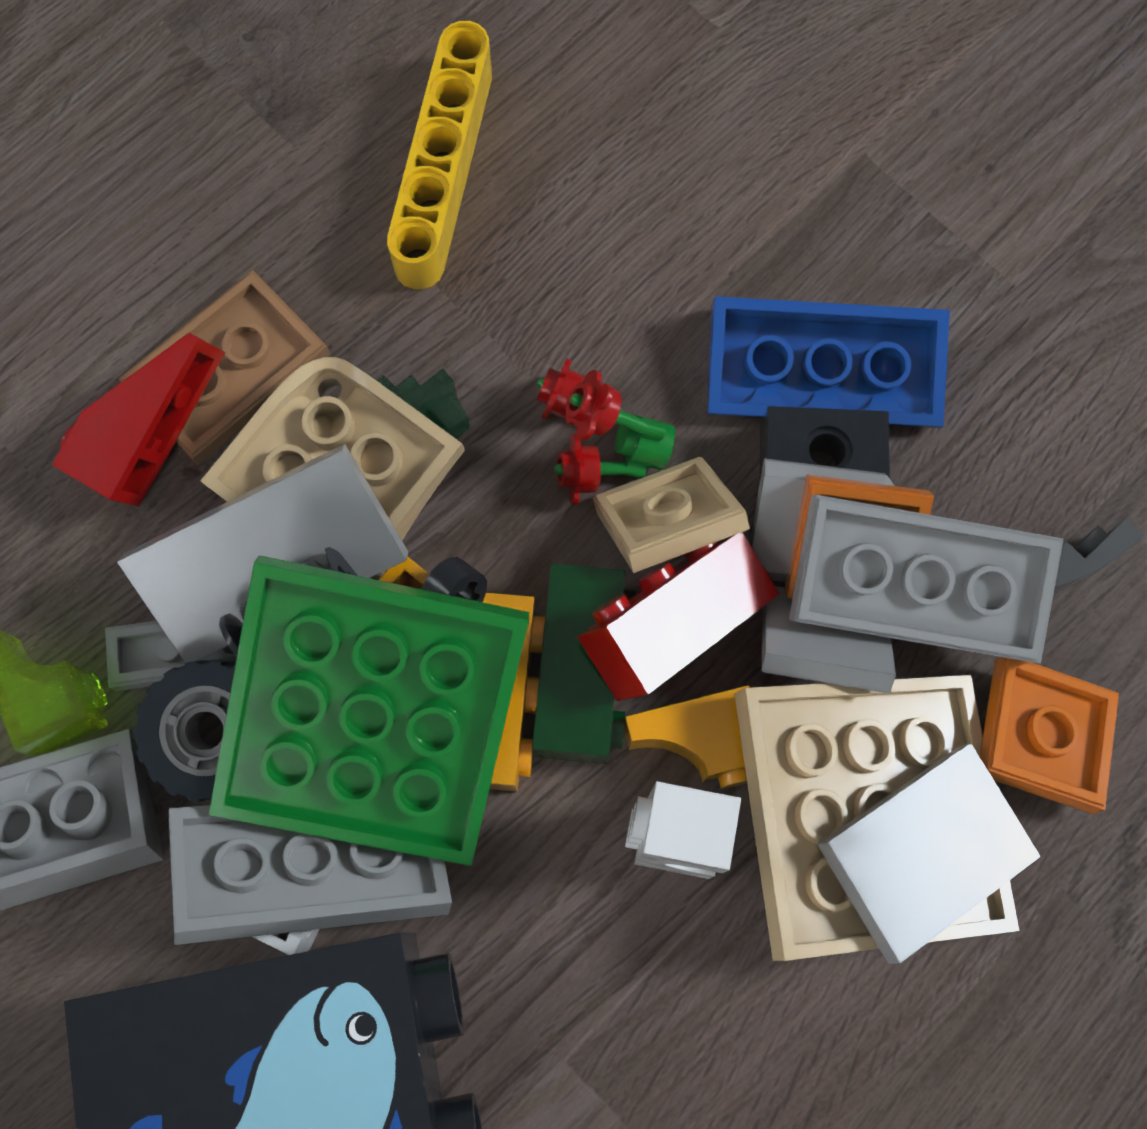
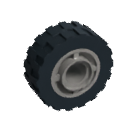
[133,659,236,802]

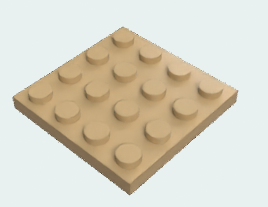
[734,675,1019,961]

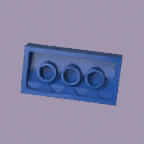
[707,296,950,428]

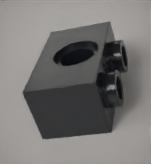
[759,406,890,485]

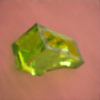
[0,629,108,757]

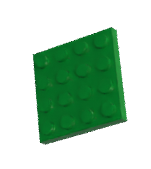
[209,555,529,866]

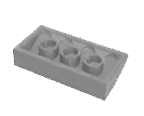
[0,729,164,910]

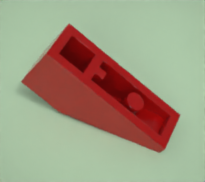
[52,333,225,507]

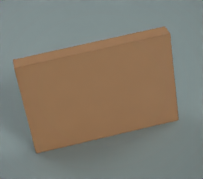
[119,270,331,465]

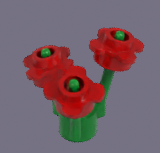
[536,358,675,505]

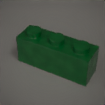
[532,563,636,764]

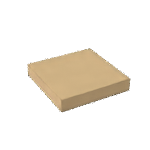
[592,456,750,573]

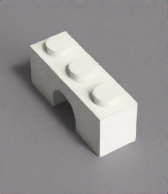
[625,781,741,879]

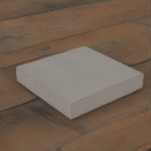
[762,586,896,693]

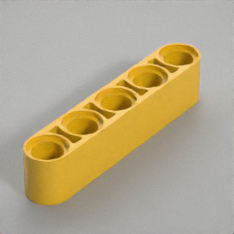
[387,21,492,290]

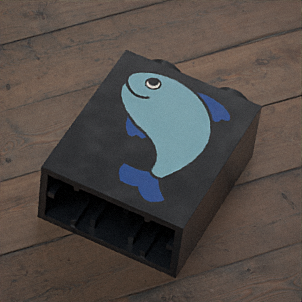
[64,932,482,1129]

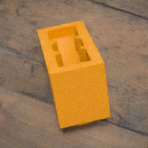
[624,685,749,789]

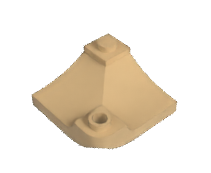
[200,357,465,580]

